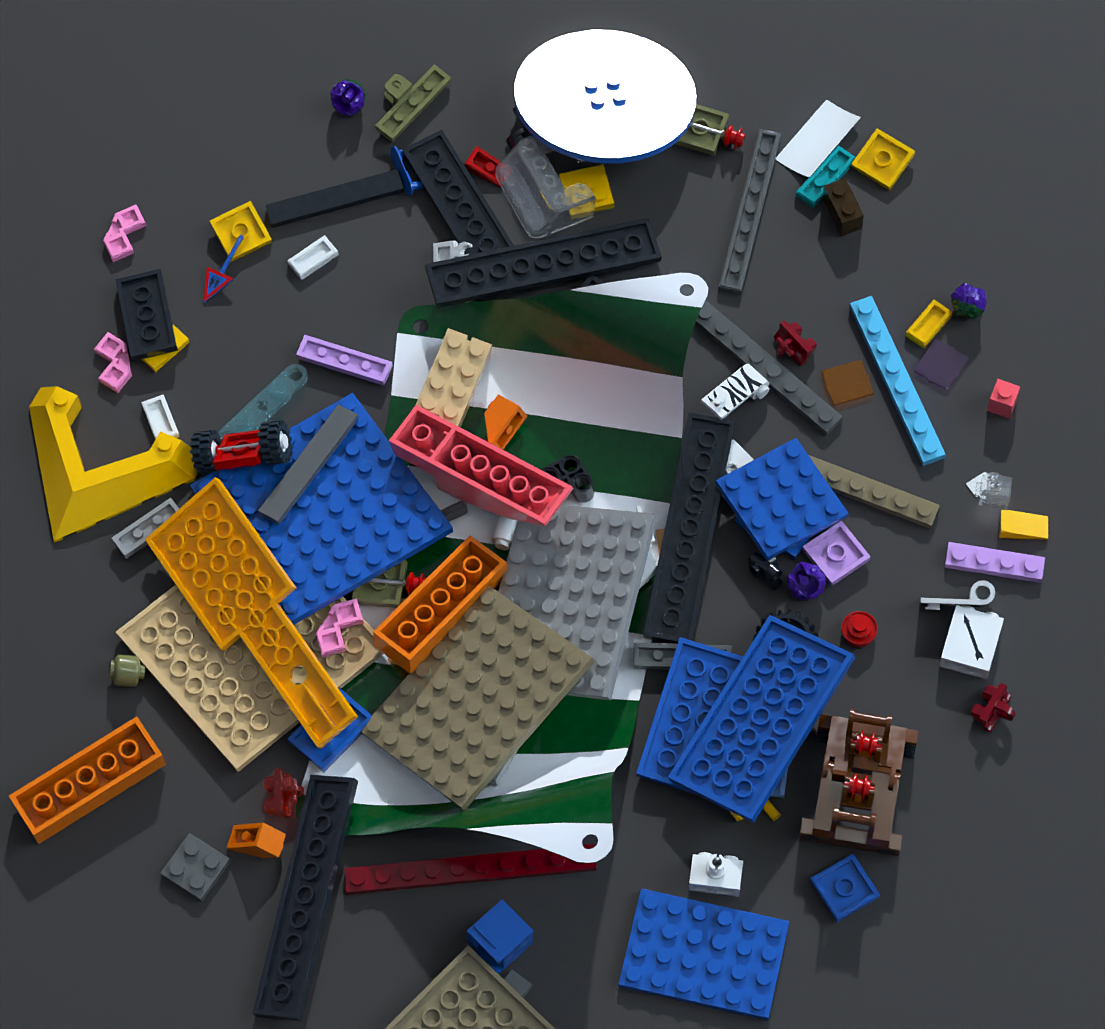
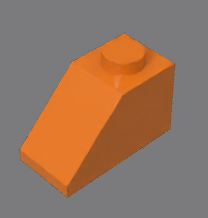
[484,394,527,450]
[227,823,286,858]

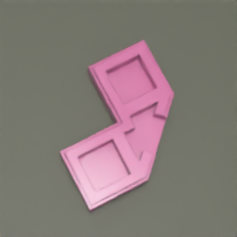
[103,205,146,262]
[94,332,132,393]
[316,598,364,658]

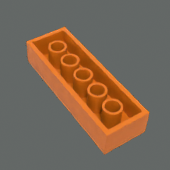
[373,535,507,674]
[9,716,166,844]

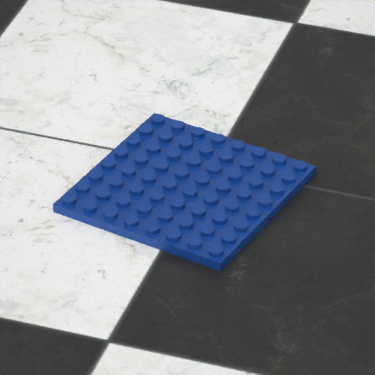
[190,393,453,625]

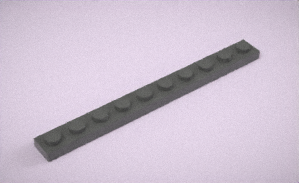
[667,271,843,436]

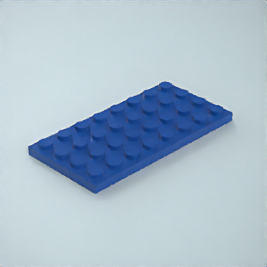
[668,615,855,823]

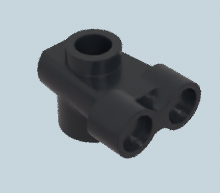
[749,552,783,590]

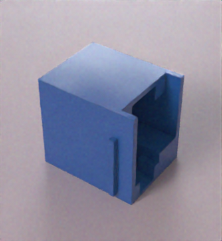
[467,899,534,974]

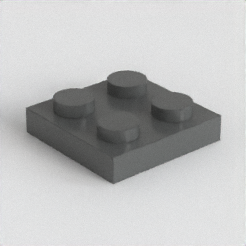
[160,833,231,902]

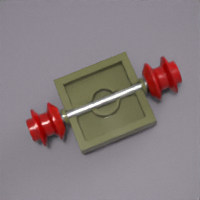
[675,104,746,156]
[352,560,426,608]

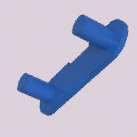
[391,146,423,195]

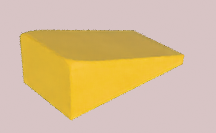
[999,510,1048,540]

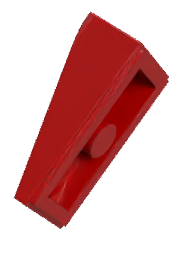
[464,146,515,189]

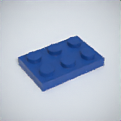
[288,687,372,773]

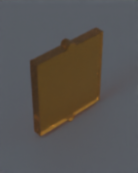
[822,359,874,406]

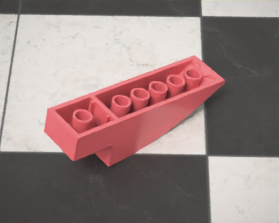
[389,405,573,526]

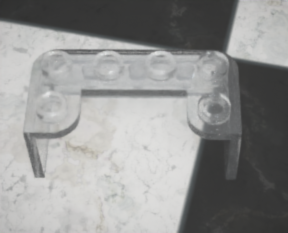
[495,135,596,238]

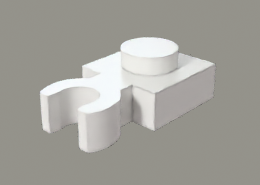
[433,241,472,262]

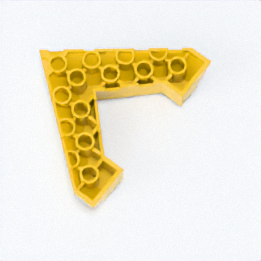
[29,386,199,543]

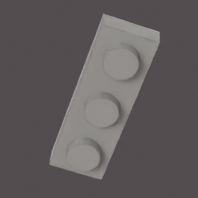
[112,498,179,559]

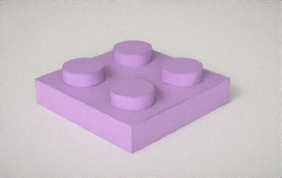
[802,521,871,586]

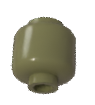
[108,655,145,687]

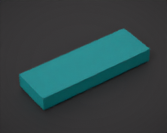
[796,145,856,208]

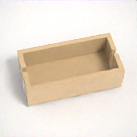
[416,328,492,428]

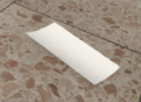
[776,100,861,177]

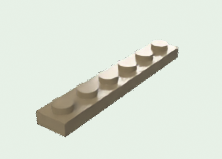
[809,455,940,529]

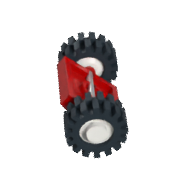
[190,420,293,474]

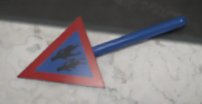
[203,235,243,303]

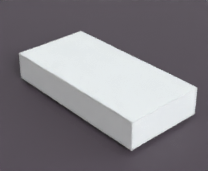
[287,235,339,280]
[141,395,180,440]

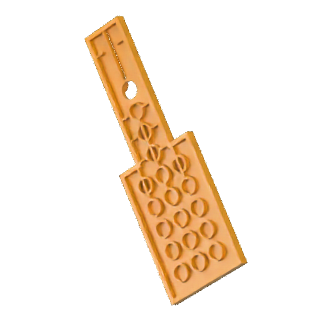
[145,477,358,748]

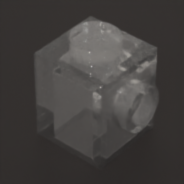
[975,473,1012,509]

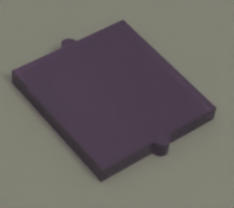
[914,339,969,391]

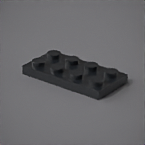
[115,269,178,361]

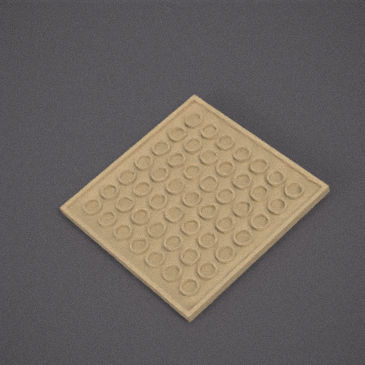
[116,585,384,772]

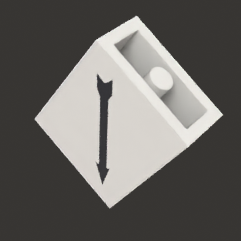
[939,605,1004,680]

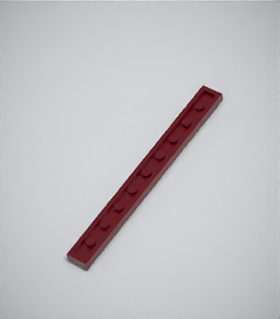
[345,844,597,895]

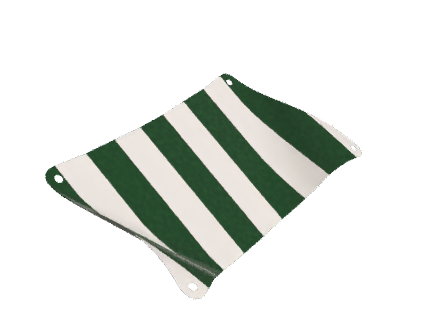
[296,273,708,863]

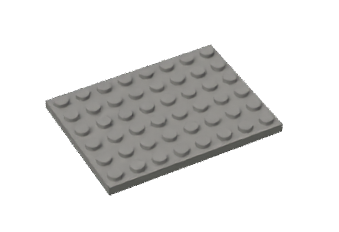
[499,505,657,701]

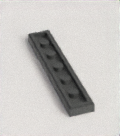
[258,404,359,525]

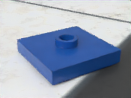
[810,854,880,922]

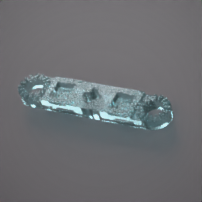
[218,364,308,440]

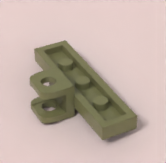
[375,64,451,143]

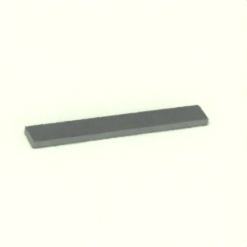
[718,129,781,295]

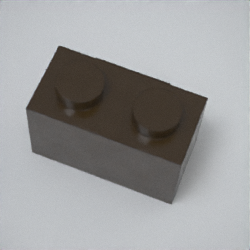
[822,178,864,236]

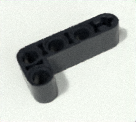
[540,455,595,503]

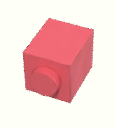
[987,379,1020,419]

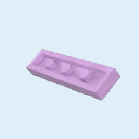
[296,335,393,386]
[945,542,1045,583]

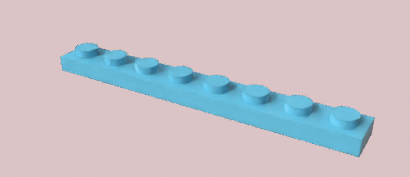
[850,296,945,466]

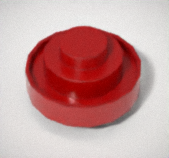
[841,611,878,648]

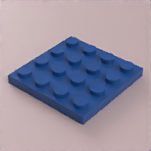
[715,438,849,561]

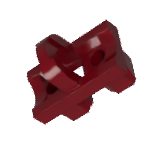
[971,683,1016,733]

